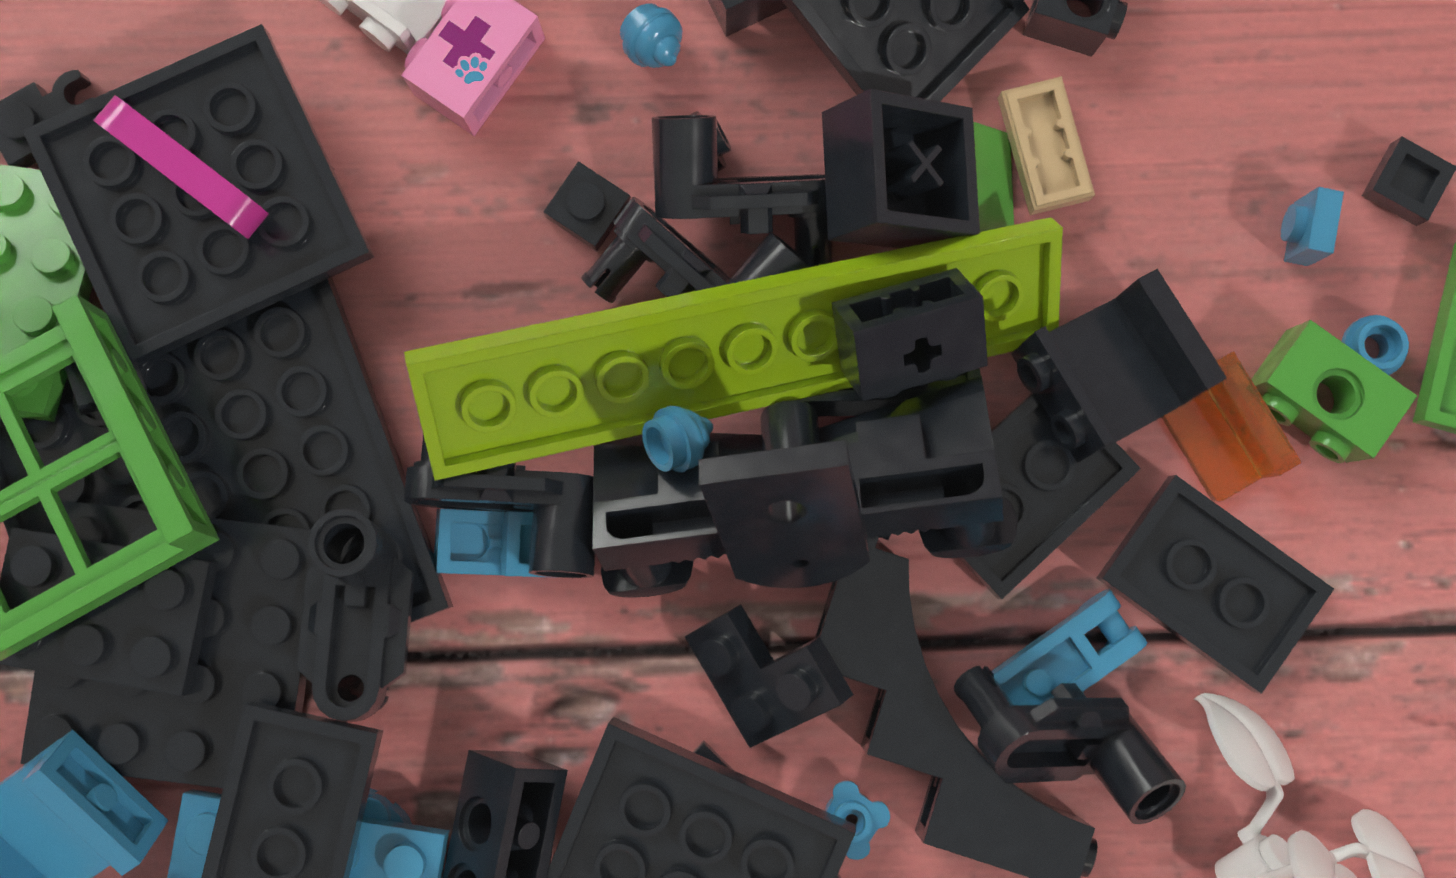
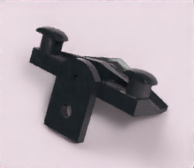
[593,376,1018,598]

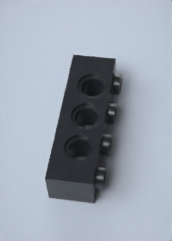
[443,750,568,878]

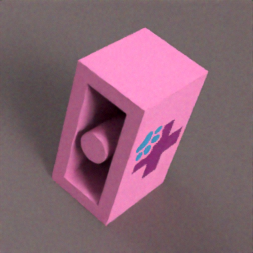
[401,0,545,136]

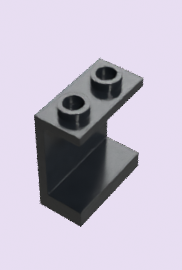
[1011,269,1227,463]

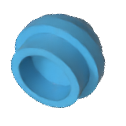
[620,3,683,68]
[642,405,713,472]

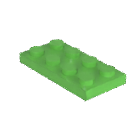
[0,164,93,422]

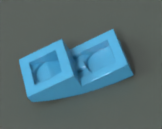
[434,509,556,578]

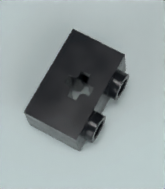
[832,268,988,402]

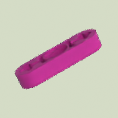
[93,95,269,239]

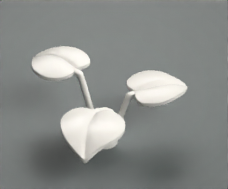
[1194,693,1425,878]

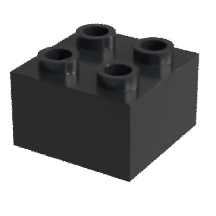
[822,89,980,248]

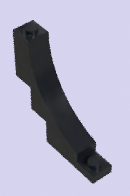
[814,533,1098,878]

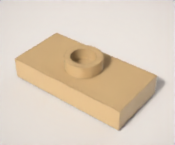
[997,76,1095,215]

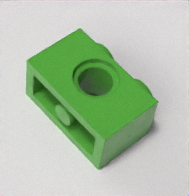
[1244,320,1417,463]

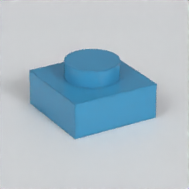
[1281,187,1344,266]

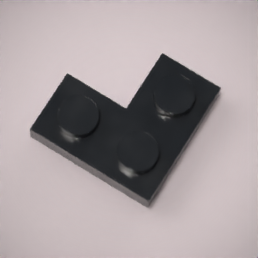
[685,604,854,748]

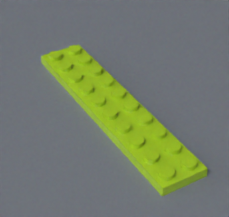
[404,217,1063,481]

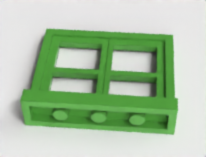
[0,294,220,661]

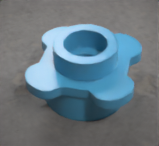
[825,781,890,860]

